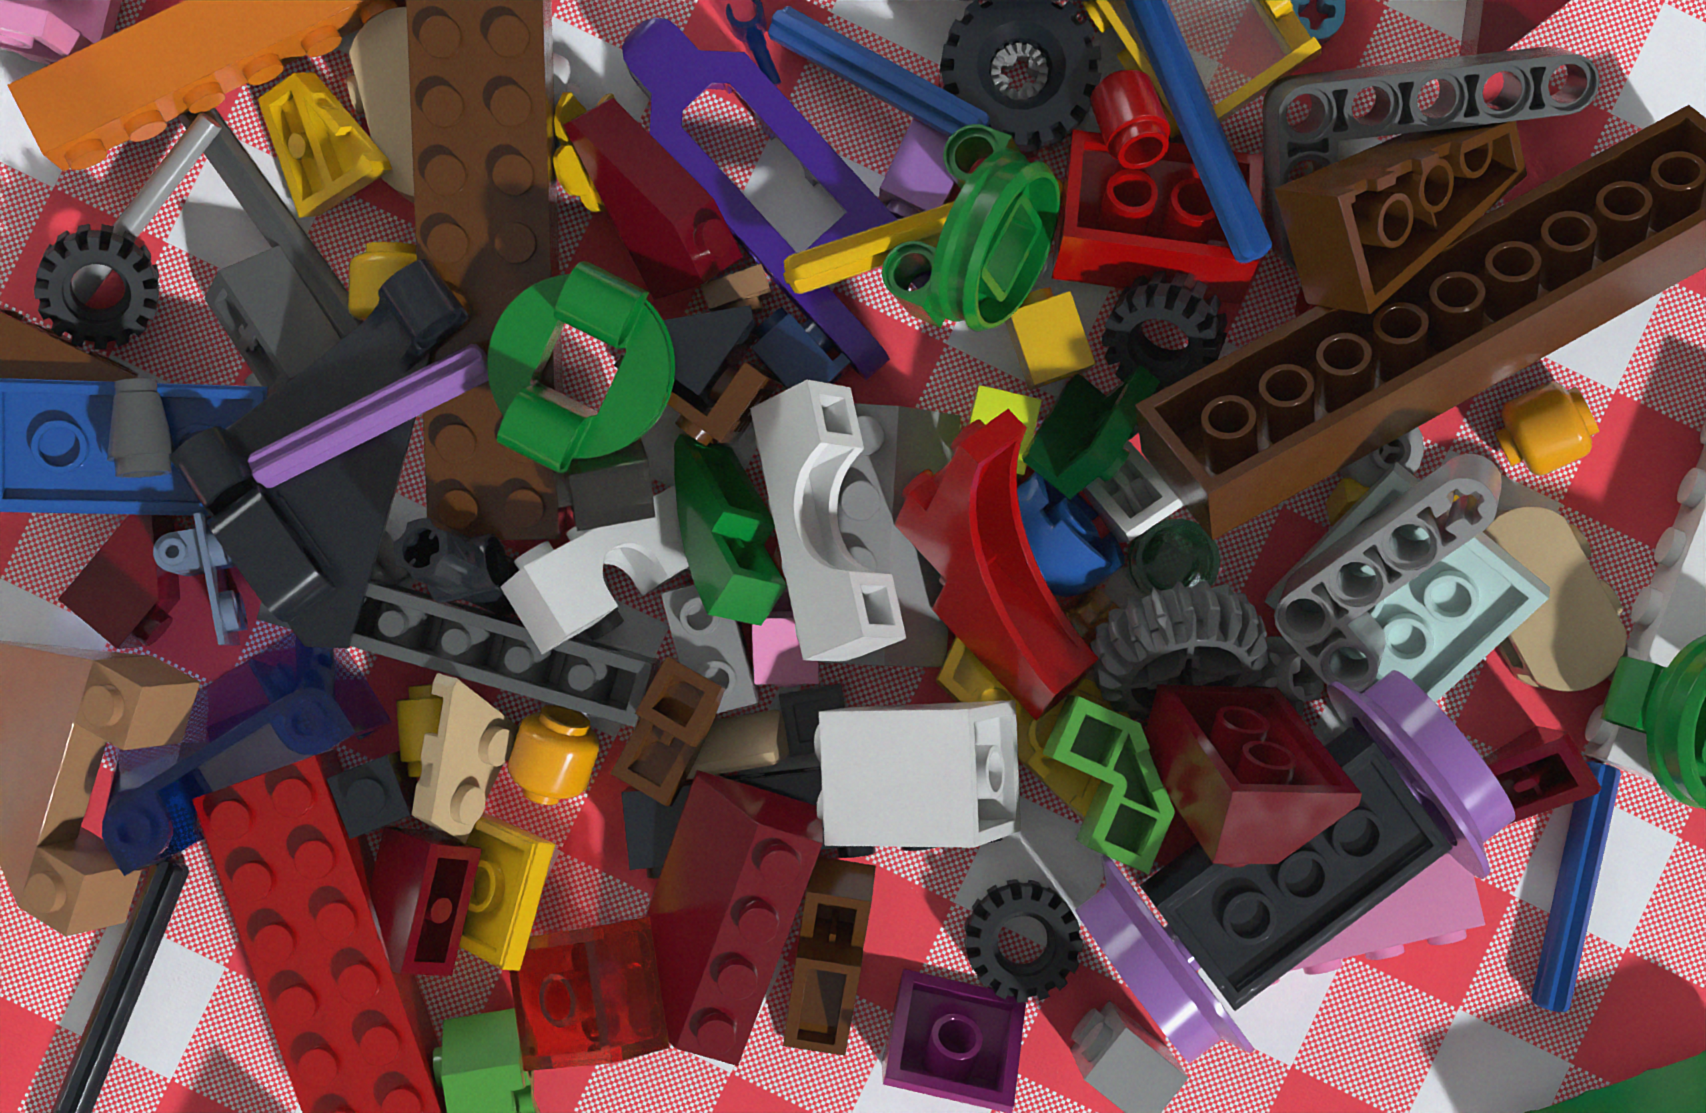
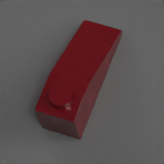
[563,98,743,300]

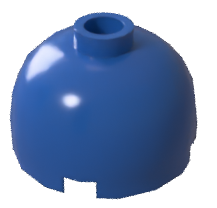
[1017,472,1125,598]

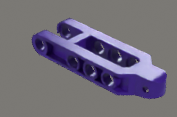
[622,17,932,380]

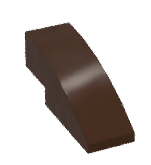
[783,857,876,1056]

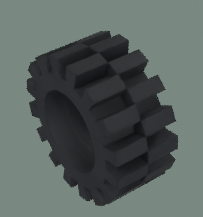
[34,224,160,350]
[1102,271,1228,395]
[964,879,1083,1003]

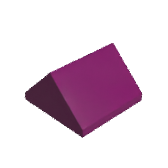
[881,969,1026,1113]

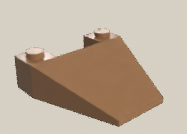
[0,640,200,937]

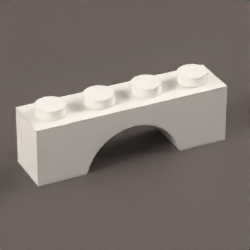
[750,380,906,662]

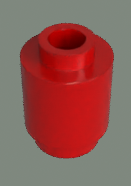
[1090,70,1171,169]

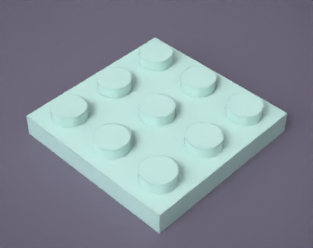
[1265,462,1550,703]

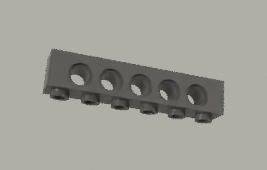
[257,578,661,727]

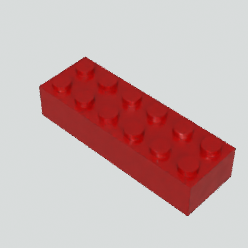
[192,749,447,1113]

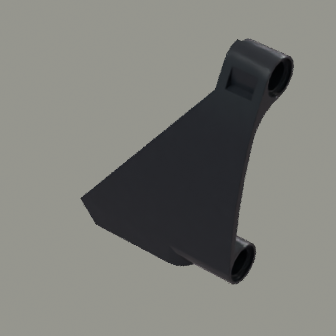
[169,259,468,649]

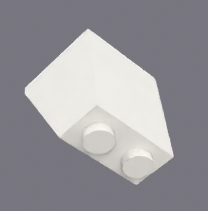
[814,700,1021,848]

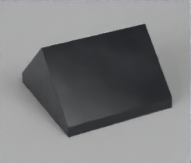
[663,305,758,406]

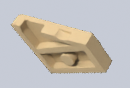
[411,673,519,844]

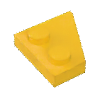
[258,72,392,218]

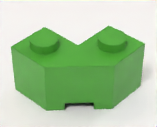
[1042,694,1175,874]
[433,1007,540,1113]

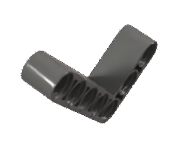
[1262,46,1600,271]

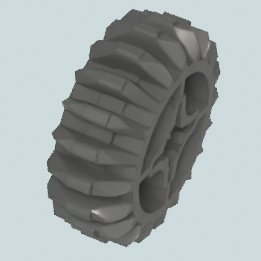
[1090,580,1269,719]

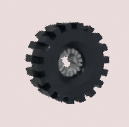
[939,1,1102,158]

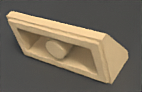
[687,709,790,779]

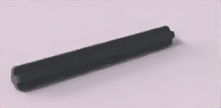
[50,857,189,1113]

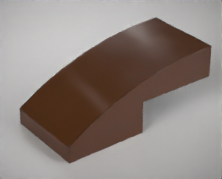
[610,656,725,806]

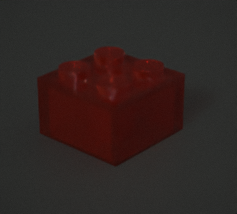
[509,916,670,1071]

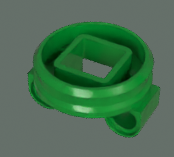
[882,124,1060,332]
[487,261,675,473]
[1600,635,1706,810]

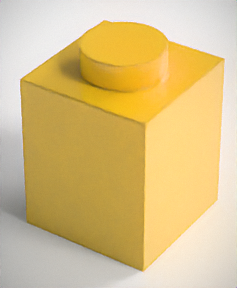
[1005,287,1095,391]

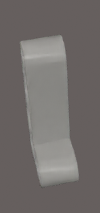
[1274,454,1502,692]

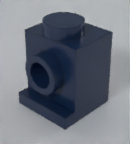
[751,307,852,390]

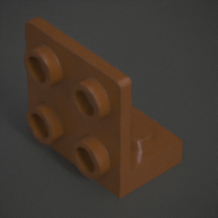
[614,354,780,446]

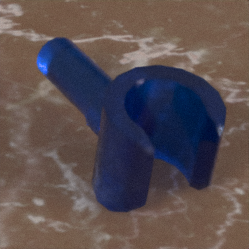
[726,0,782,86]

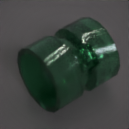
[1124,518,1220,597]

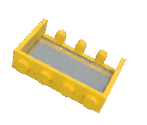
[1081,0,1322,139]

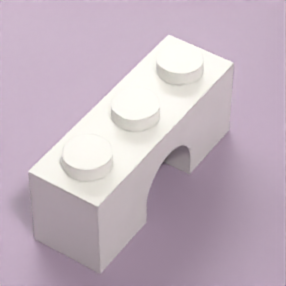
[501,485,690,654]

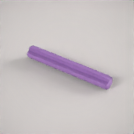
[248,344,489,488]

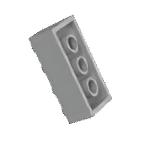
[819,403,960,667]

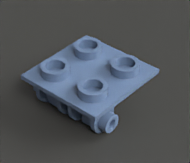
[153,513,248,646]

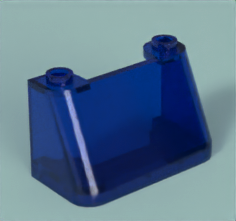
[102,632,392,876]

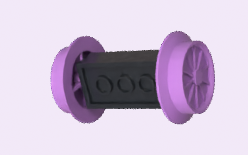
[1075,670,1515,1064]

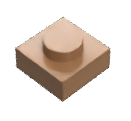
[701,264,772,314]

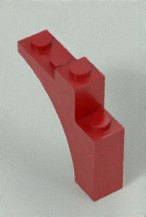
[894,409,1099,721]

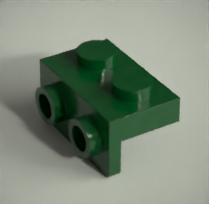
[1022,365,1160,499]

